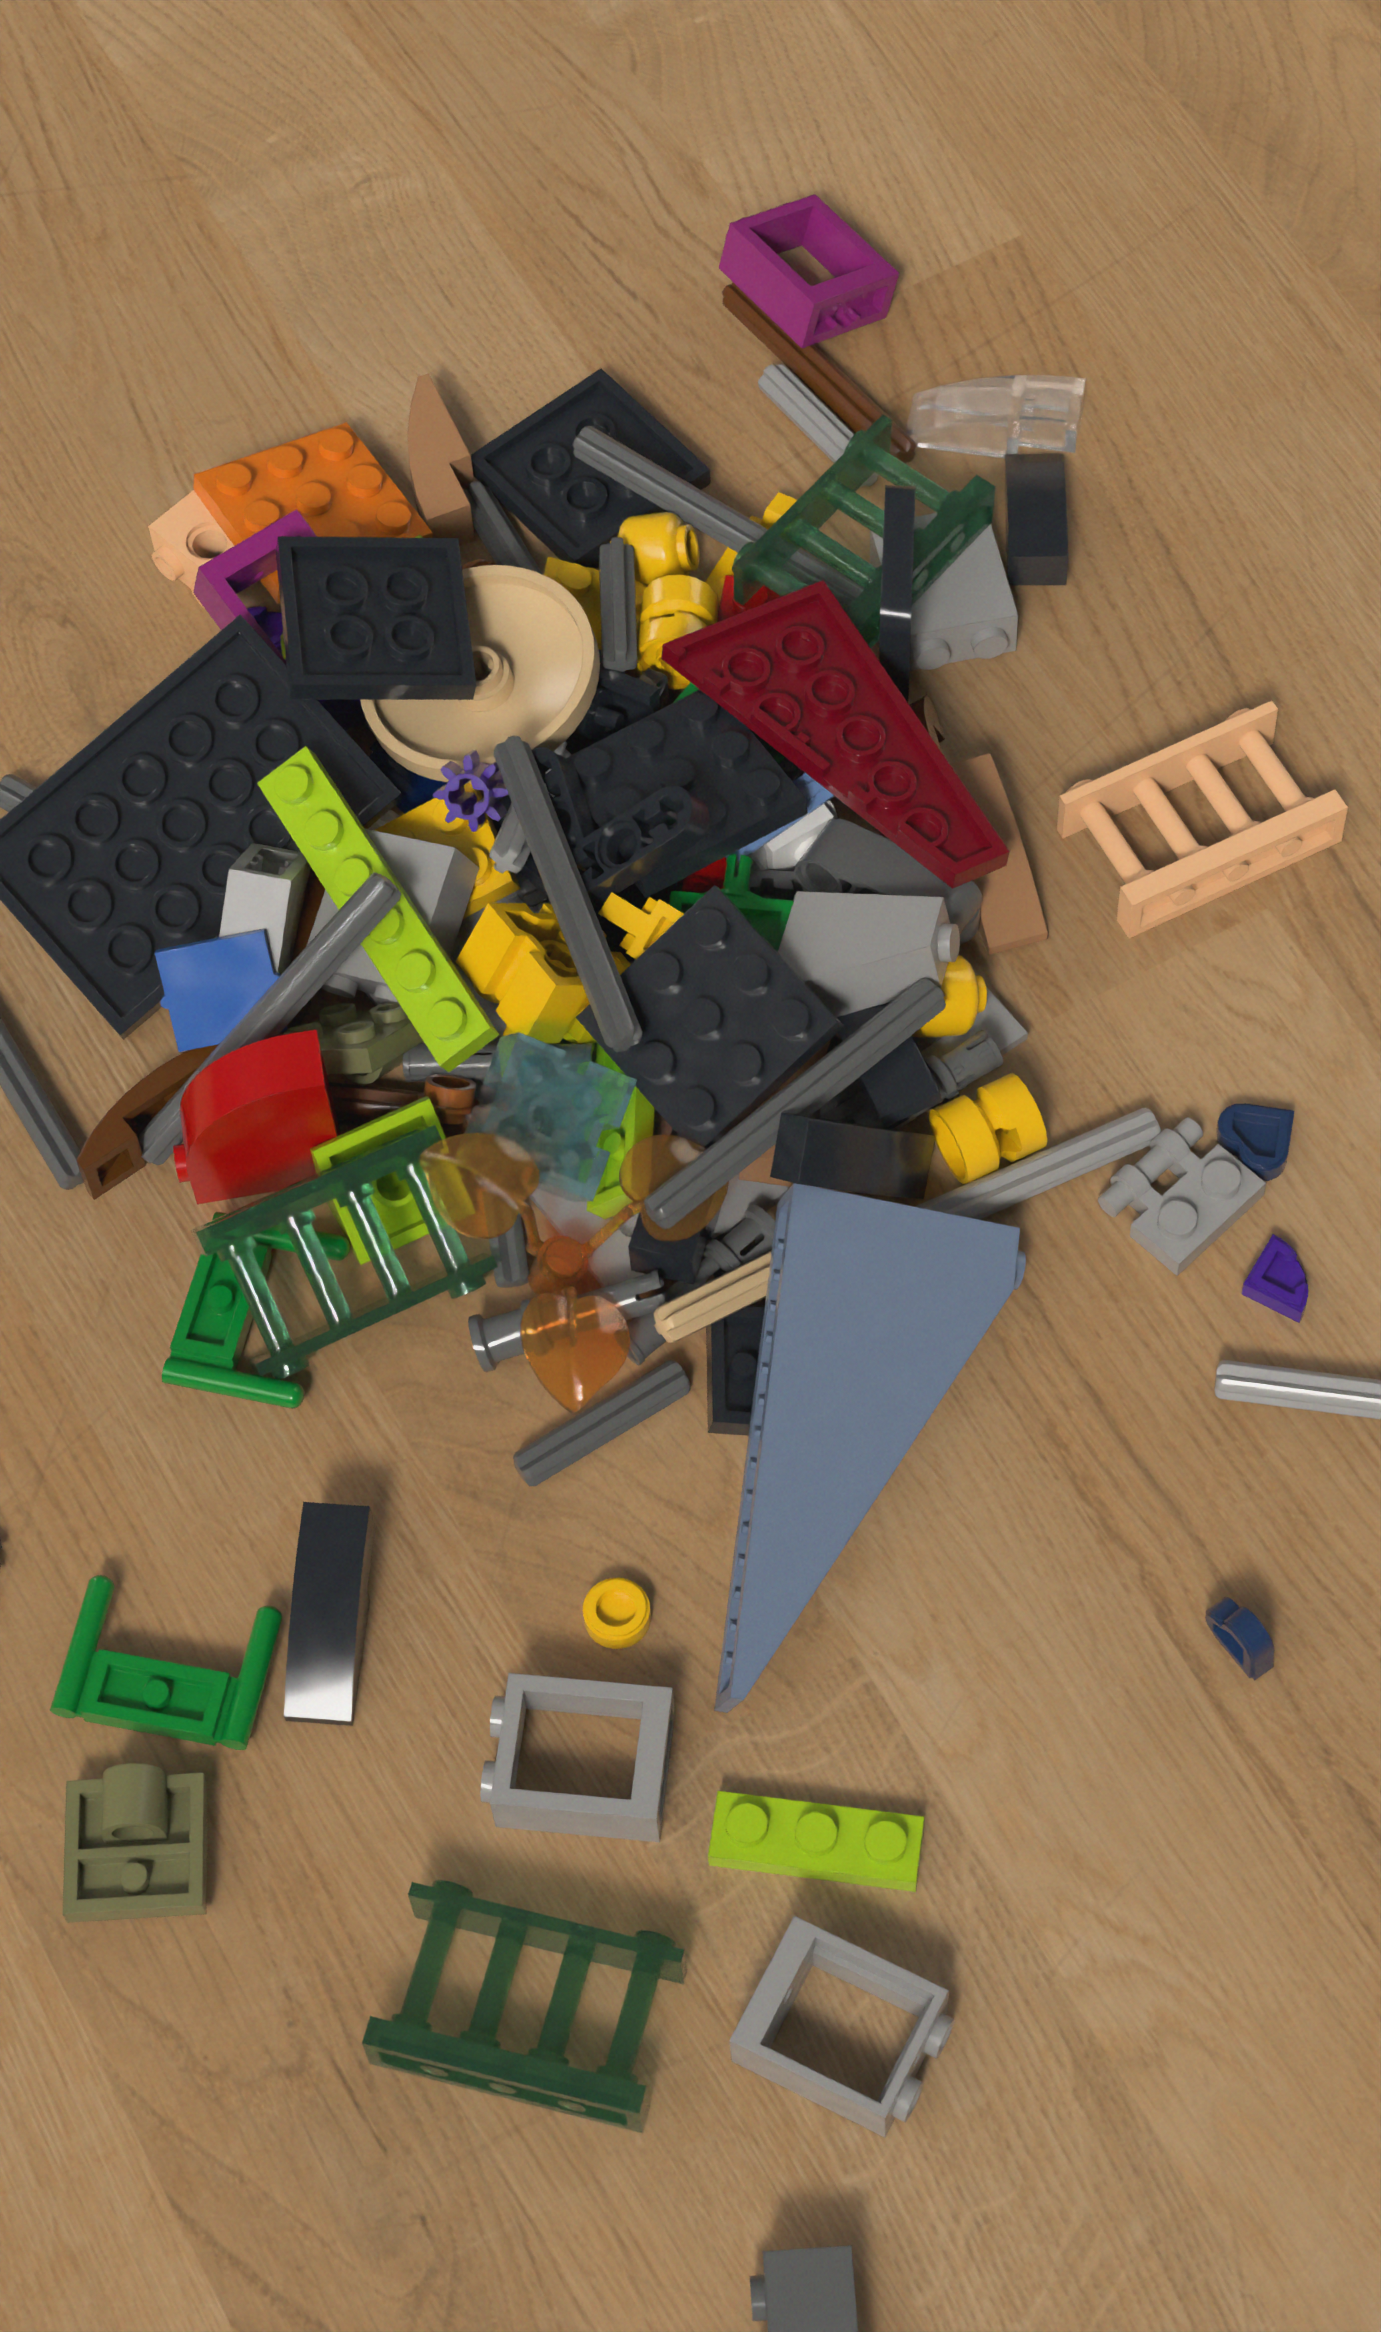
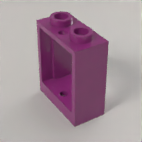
[719,194,899,348]
[193,509,317,666]

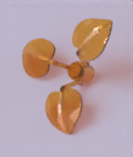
[419,1133,729,1414]

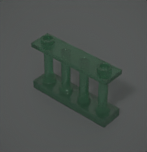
[732,415,996,649]
[190,1124,498,1379]
[362,1880,687,2133]

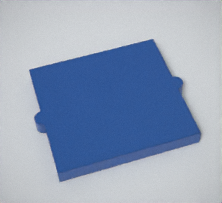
[155,928,288,1052]

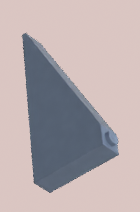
[714,1183,1026,1713]

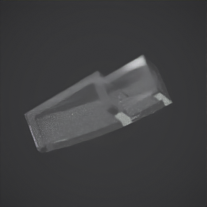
[906,375,1086,459]

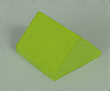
[310,1096,476,1265]

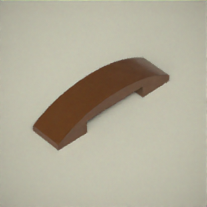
[76,1025,290,1200]

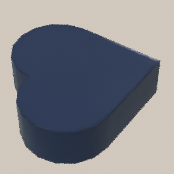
[1216,1103,1294,1181]
[1205,1597,1274,1680]

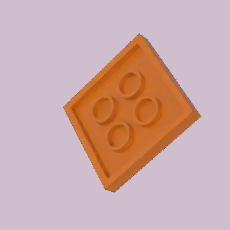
[194,422,433,604]

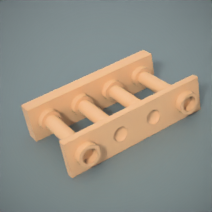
[1057,701,1348,938]

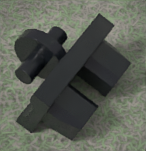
[576,649,669,739]

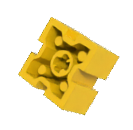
[455,903,631,1045]

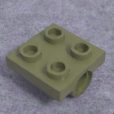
[284,1002,424,1085]
[63,1763,208,1923]

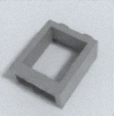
[480,1673,675,1843]
[729,1916,955,2137]

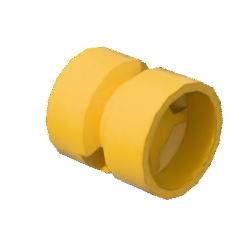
[636,574,719,689]
[929,1073,1047,1184]

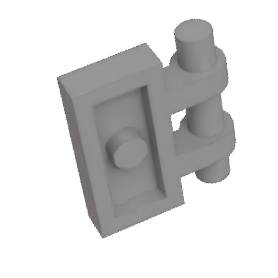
[1098,1117,1266,1276]

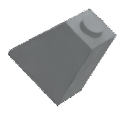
[219,843,311,975]
[778,891,960,1017]

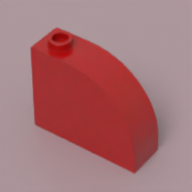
[173,1029,341,1205]

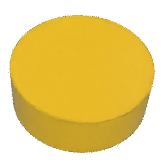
[583,1577,651,1649]

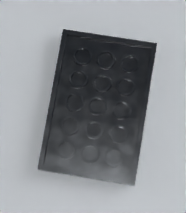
[0,615,403,1040]

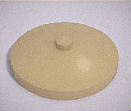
[360,565,600,783]

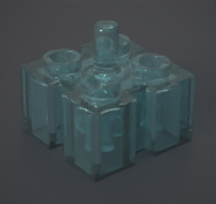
[456,1032,637,1202]

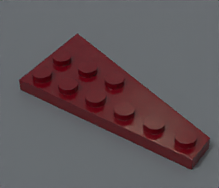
[661,580,1010,889]

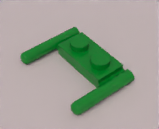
[162,1211,350,1409]
[50,1575,283,1750]

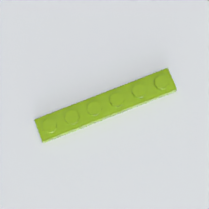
[257,746,499,1072]

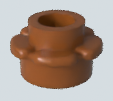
[418,1074,480,1124]

